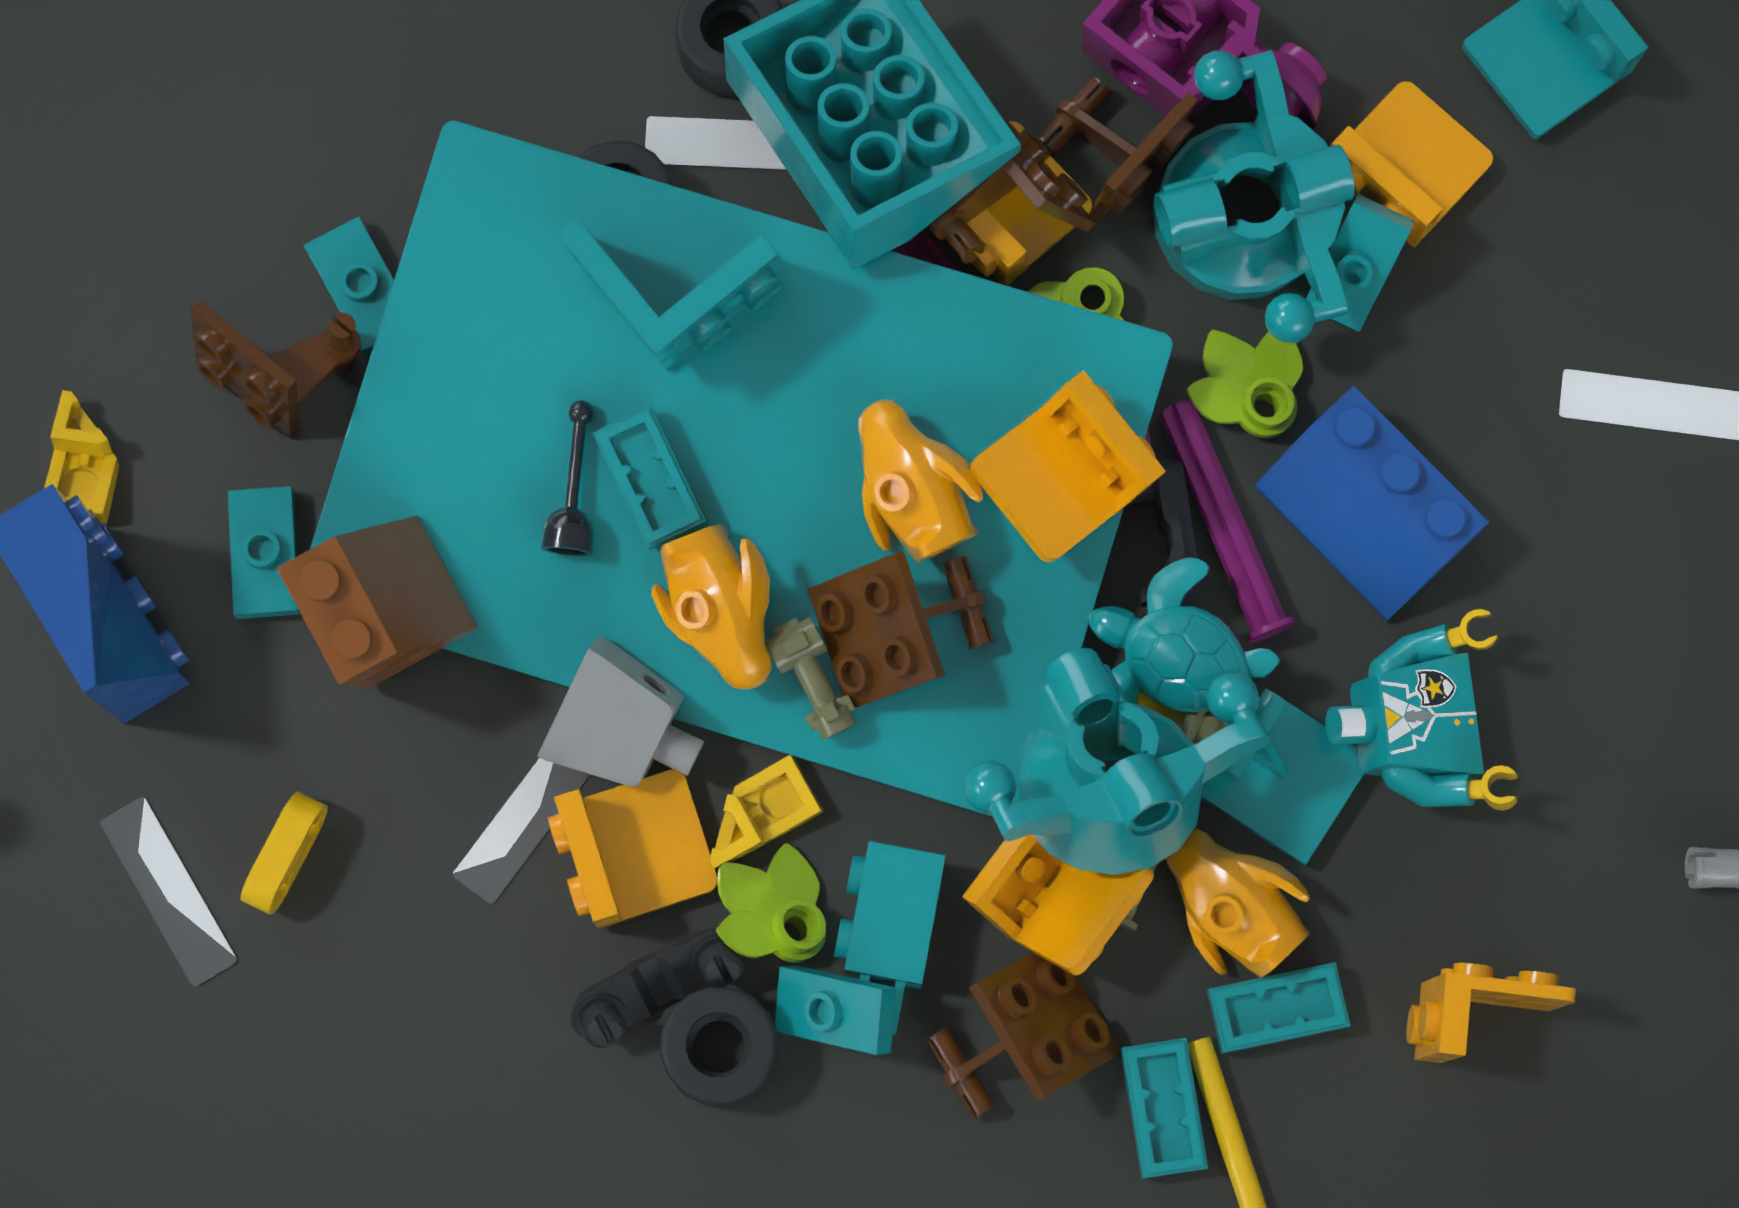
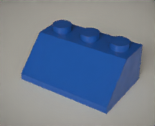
[1254,386,1489,622]

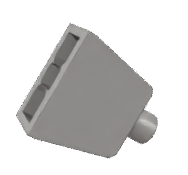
[537,636,705,787]

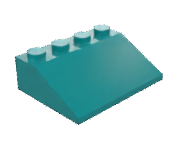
[723,0,1021,269]

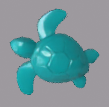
[1089,557,1280,726]

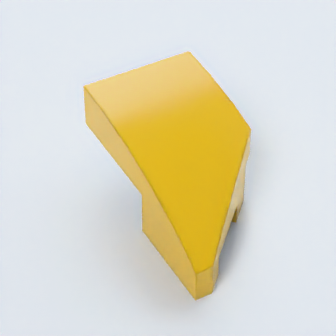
[44,390,119,525]
[709,755,825,869]

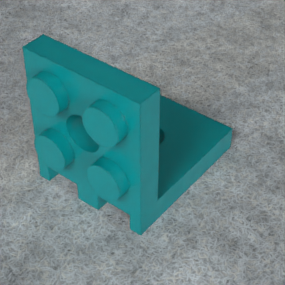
[556,216,785,370]

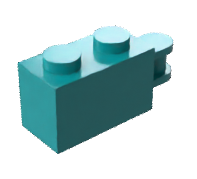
[834,841,946,1035]

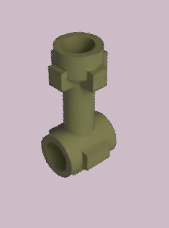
[765,617,857,741]

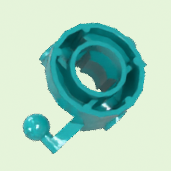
[1152,50,1355,343]
[963,648,1270,875]

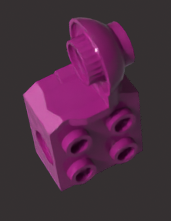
[1081,0,1327,130]

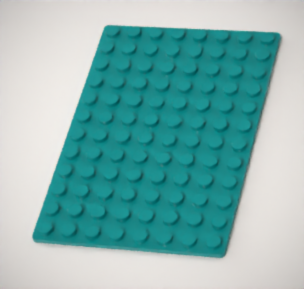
[310,121,1173,816]

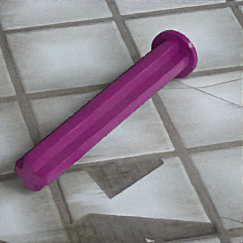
[1160,401,1296,644]

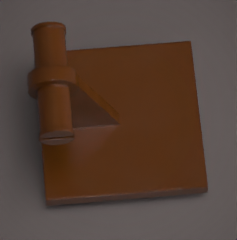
[1037,76,1198,223]
[929,116,1096,263]
[191,300,361,438]
[807,551,996,708]
[925,953,1121,1120]

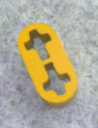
[240,791,328,915]

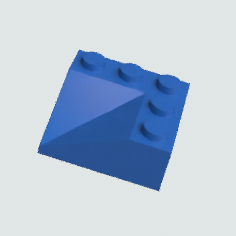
[0,484,190,724]

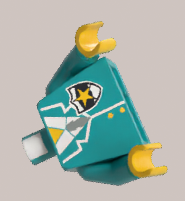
[1325,609,1518,811]

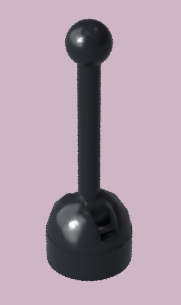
[541,400,594,556]

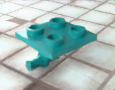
[1201,688,1364,866]

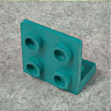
[1462,0,1648,139]

